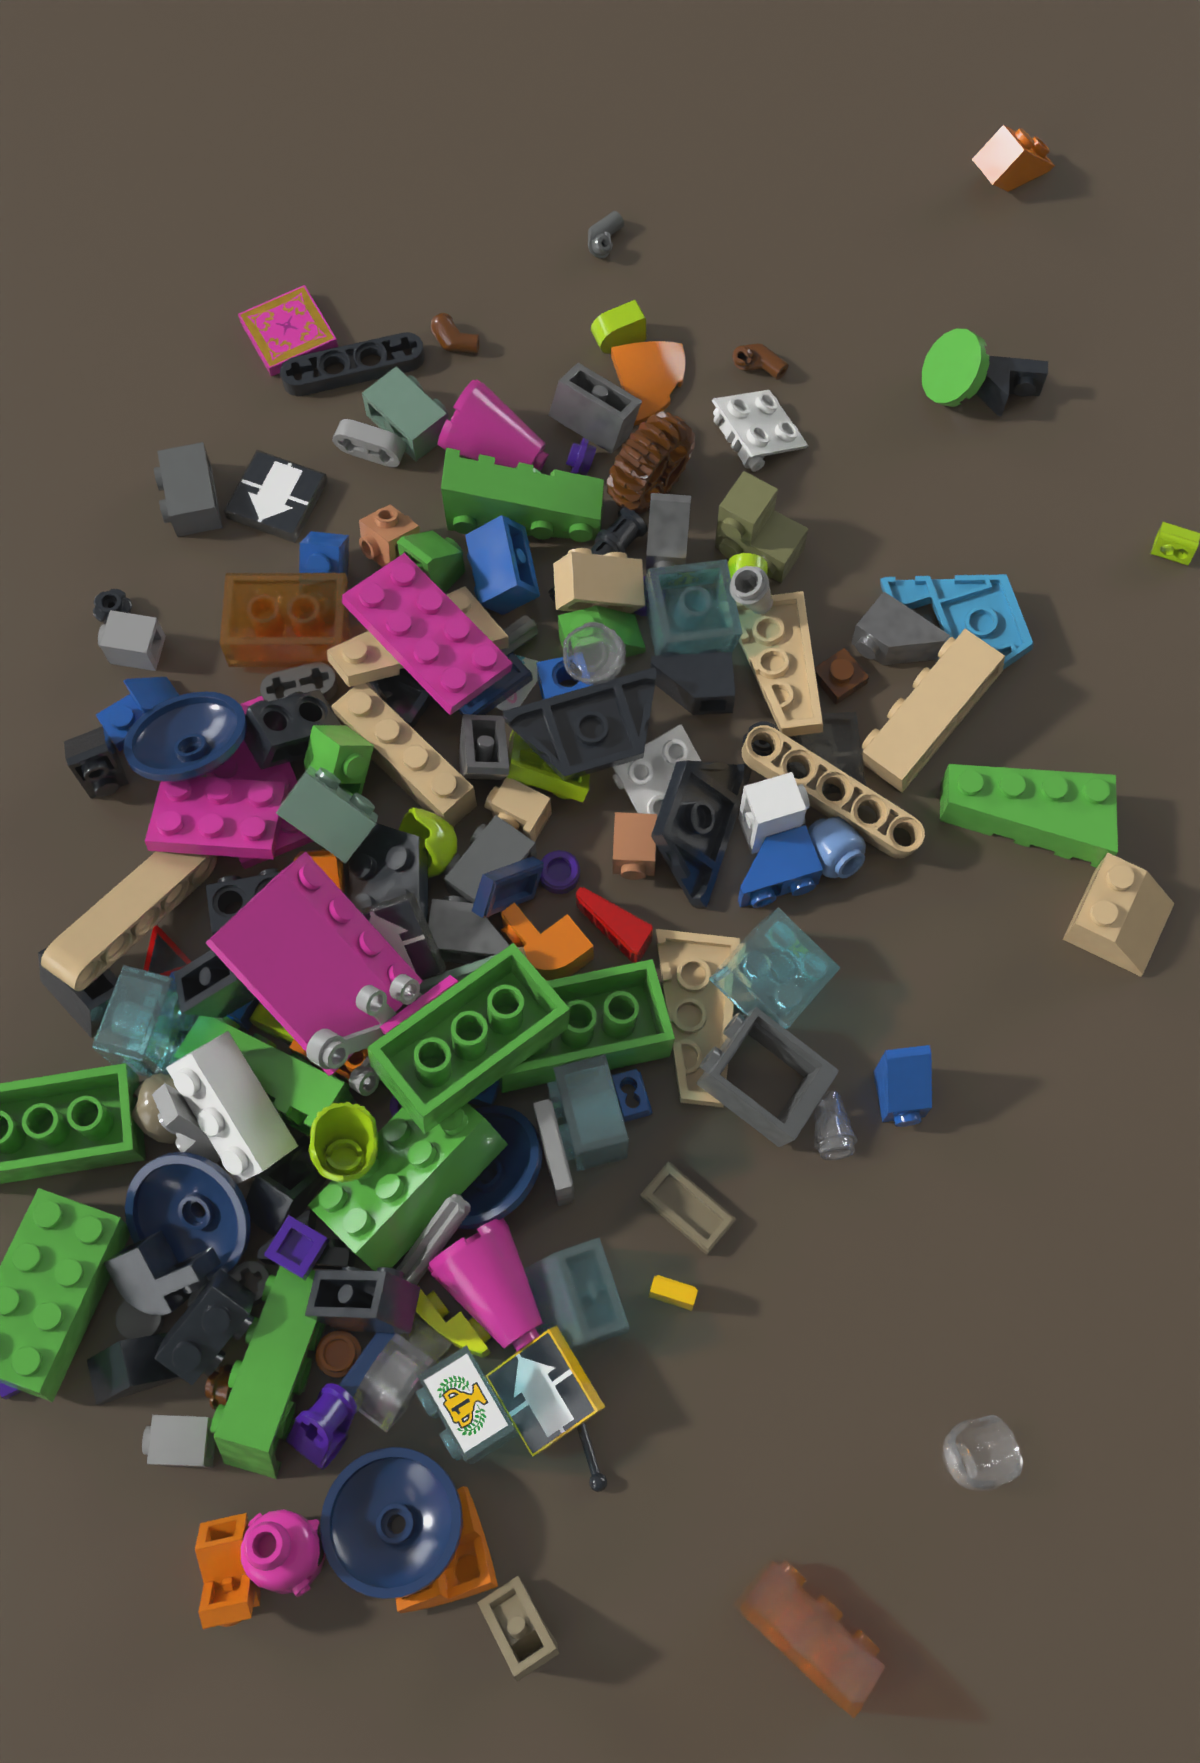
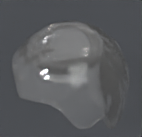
[563,622,626,685]
[942,1415,1023,1491]

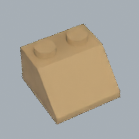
[1063,853,1174,977]

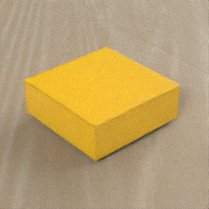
[649,1275,698,1311]

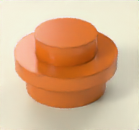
[316,1331,362,1378]

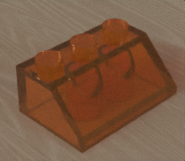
[220,573,350,667]
[733,1560,885,1719]

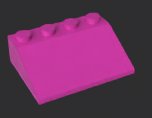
[206,851,423,1076]

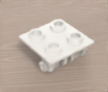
[712,390,809,472]
[613,724,701,817]

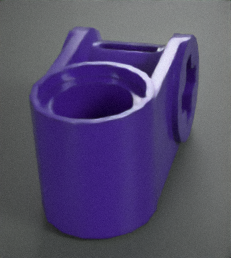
[285,1383,357,1470]

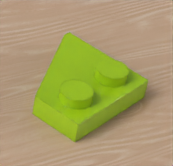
[506,730,590,802]

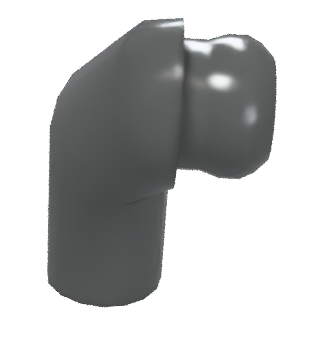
[588,211,624,258]

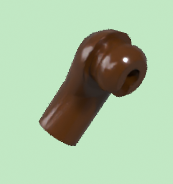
[431,313,480,354]
[732,343,789,380]

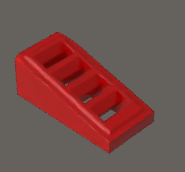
[576,887,653,963]

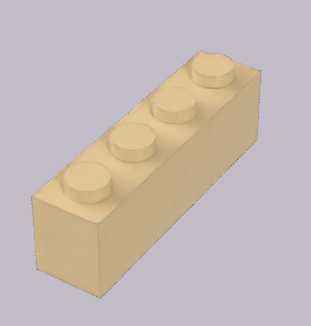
[862,629,1005,793]
[332,683,477,827]

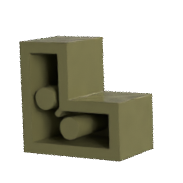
[715,471,809,583]

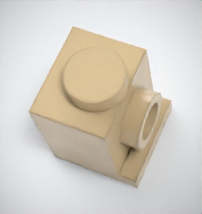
[485,777,552,842]

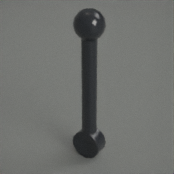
[577,1422,607,1492]

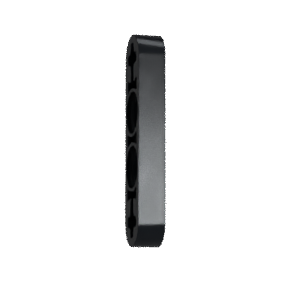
[280,332,425,396]

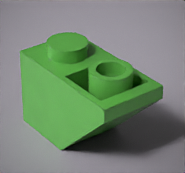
[304,725,374,796]

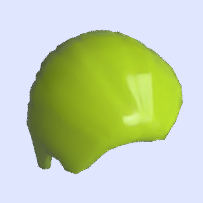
[398,807,457,878]
[309,1102,378,1183]

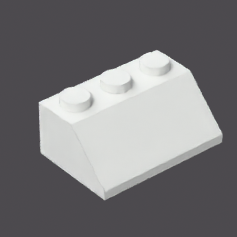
[166,1031,298,1184]

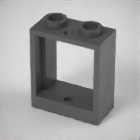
[696,1007,839,1147]

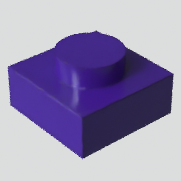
[264,1215,330,1281]

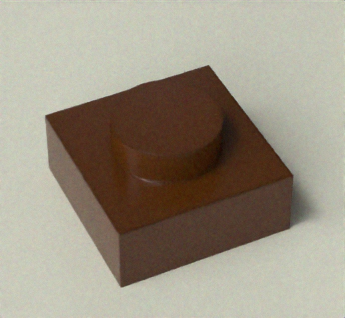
[815,648,869,704]

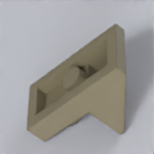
[477,1576,559,1682]

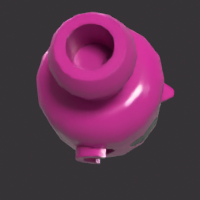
[241,1509,325,1597]

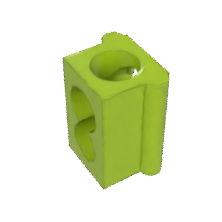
[1150,522,1200,566]

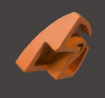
[611,341,685,426]
[396,1486,498,1613]

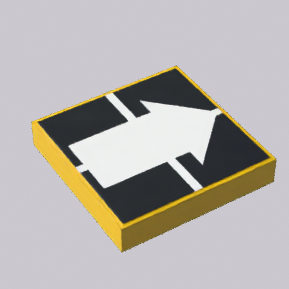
[485,1326,605,1457]

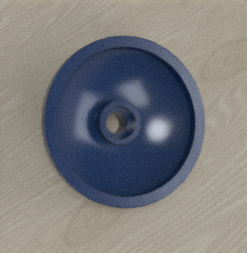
[124,692,247,782]
[458,1105,542,1229]
[125,1152,251,1280]
[320,1447,463,1599]

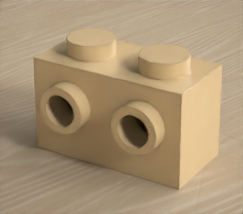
[553,548,645,614]

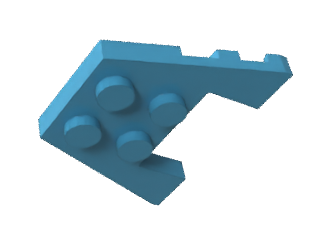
[880,574,1033,670]

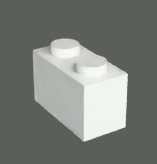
[738,772,810,854]

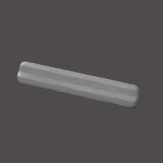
[396,1194,470,1285]

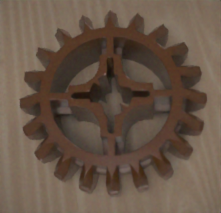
[606,411,695,514]

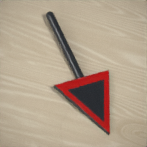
[139,925,192,1044]

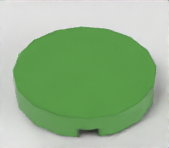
[922,328,989,407]

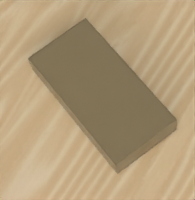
[640,1161,736,1255]

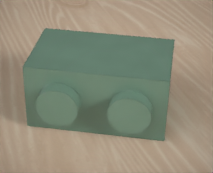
[362,367,449,462]
[276,766,378,864]

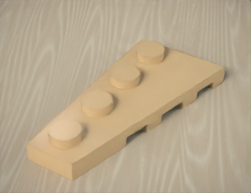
[327,586,509,687]
[725,591,823,737]
[655,929,740,1107]

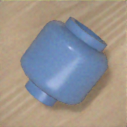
[808,817,866,878]

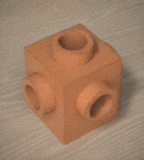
[359,505,420,567]

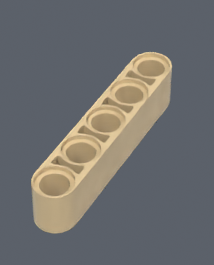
[742,725,925,859]
[41,851,217,991]

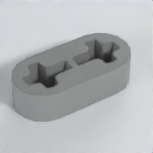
[333,419,407,467]

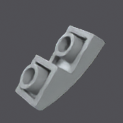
[152,1083,220,1163]

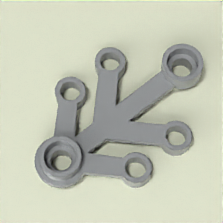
[306,974,422,1096]

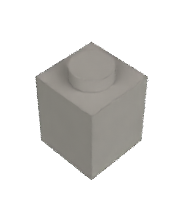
[98,610,166,671]
[142,1415,215,1468]

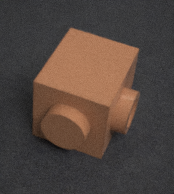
[613,812,657,880]

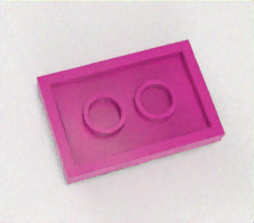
[145,777,288,859]

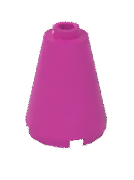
[438,379,549,471]
[427,1218,543,1352]

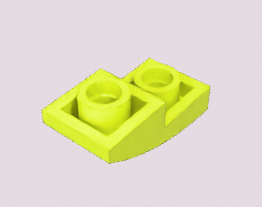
[416,1288,491,1358]

